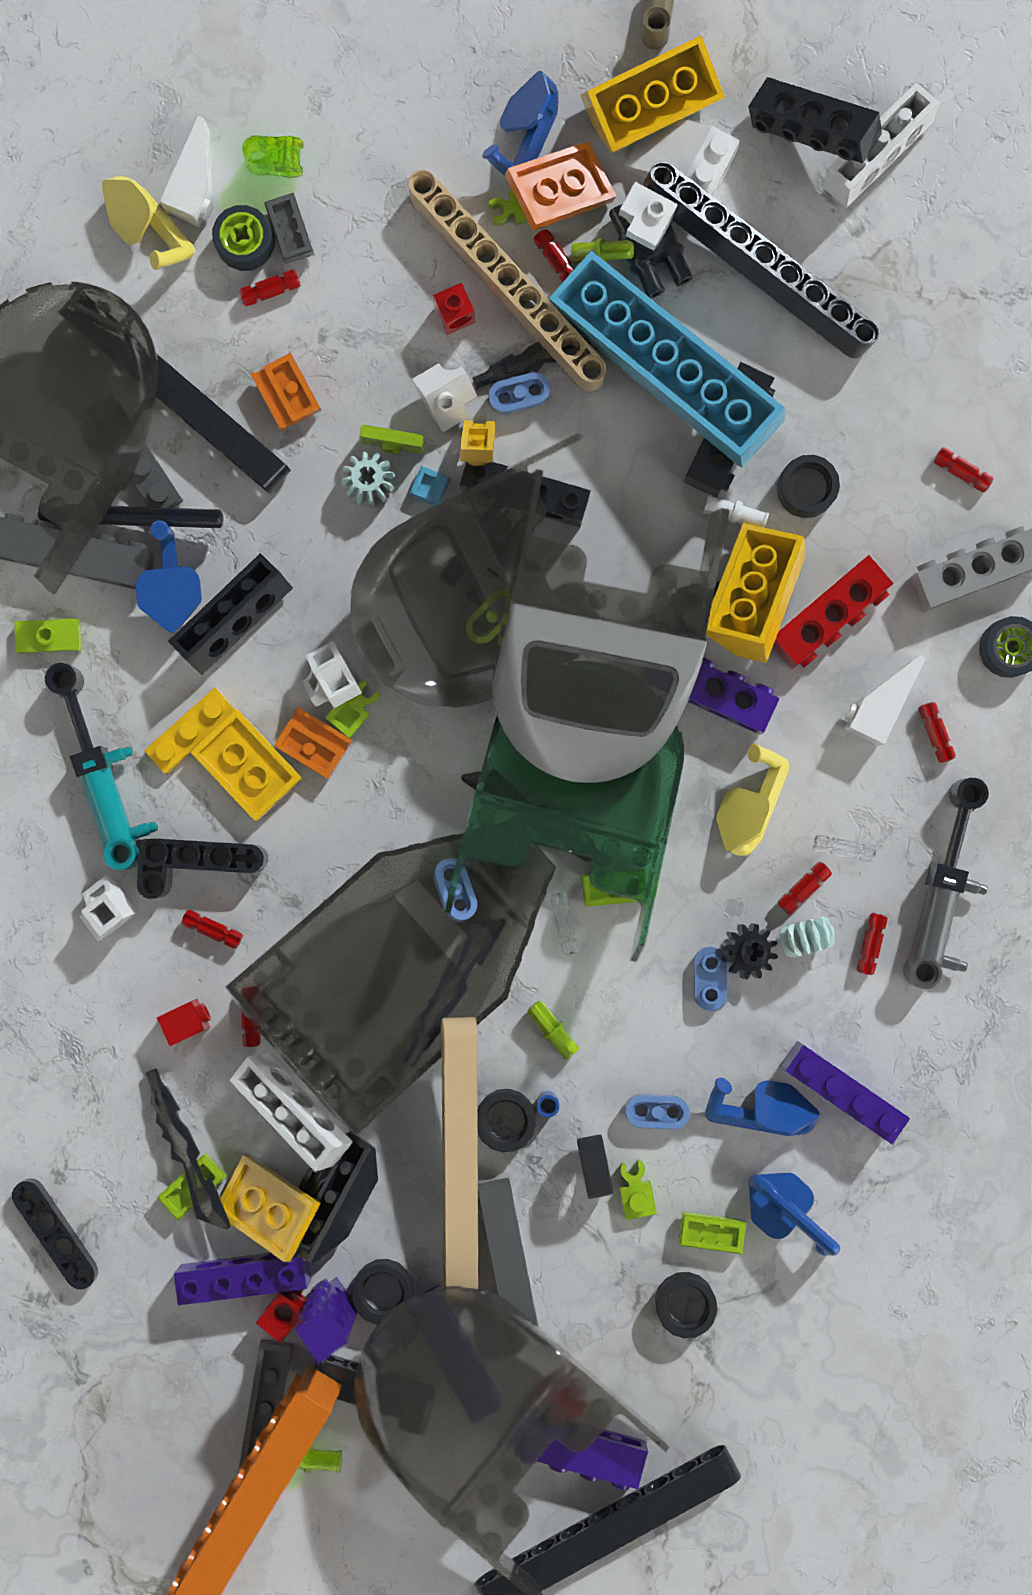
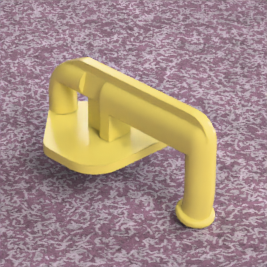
[102,176,195,270]
[716,744,789,856]

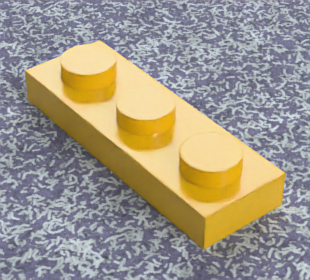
[144,687,235,774]

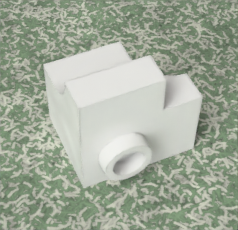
[619,182,678,250]
[412,363,477,433]
[302,641,362,708]
[79,874,138,942]

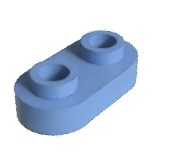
[489,372,551,415]
[433,858,477,922]
[694,946,727,1011]
[625,1094,690,1129]

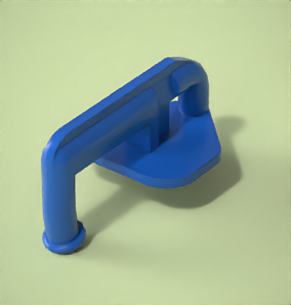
[482,71,559,176]
[136,520,202,634]
[705,1077,820,1136]
[748,1173,840,1256]

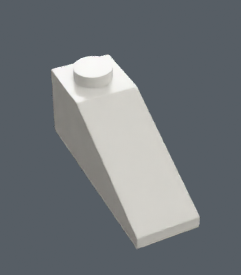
[160,116,213,228]
[844,655,926,746]

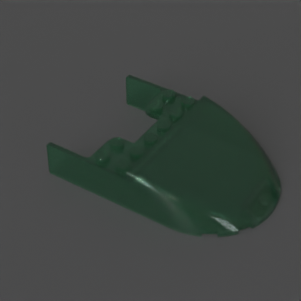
[444,659,684,962]

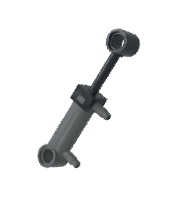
[903,777,989,989]

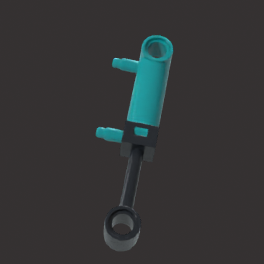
[44,662,158,870]

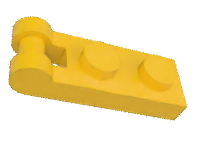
[460,420,495,466]

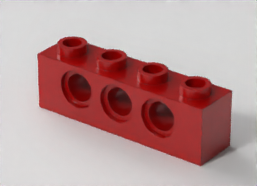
[773,555,894,669]

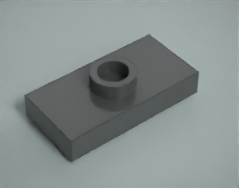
[264,192,314,265]

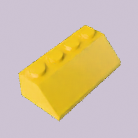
[580,35,725,153]
[702,523,806,663]

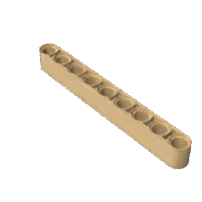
[408,170,606,392]
[441,1017,478,1296]

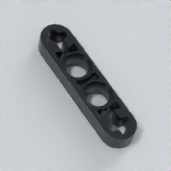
[12,1178,98,1290]

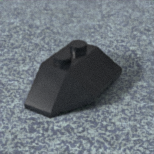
[296,1131,378,1264]

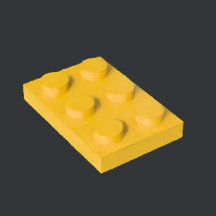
[190,708,303,822]
[214,1155,321,1262]

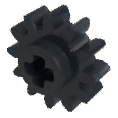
[720,923,778,980]

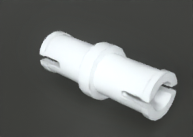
[703,494,769,528]

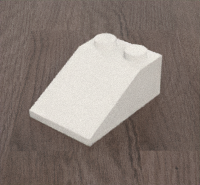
[624,118,740,197]

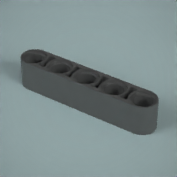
[478,1177,539,1339]

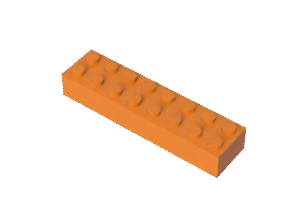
[166,1365,342,1595]

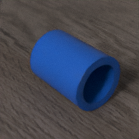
[537,1091,560,1118]

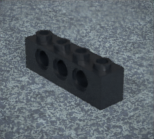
[748,77,882,164]
[683,361,776,497]
[459,462,591,528]
[168,553,293,675]

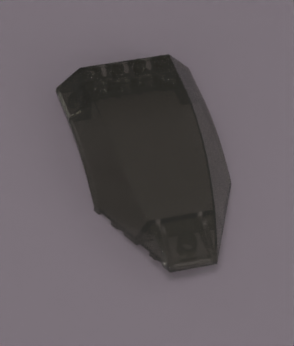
[225,819,556,1136]

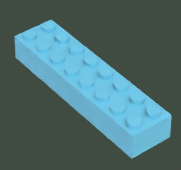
[549,250,785,468]

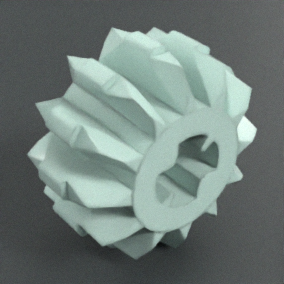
[341,451,395,507]
[779,916,835,958]

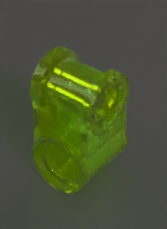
[242,135,304,178]

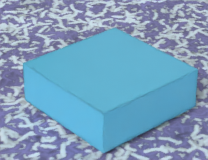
[409,465,451,506]

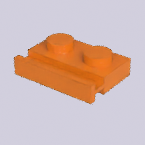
[251,352,322,432]
[274,707,353,779]

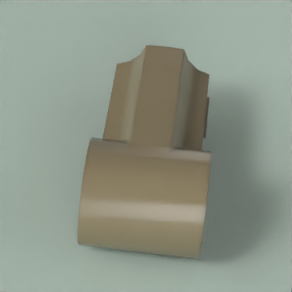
[641,0,674,49]

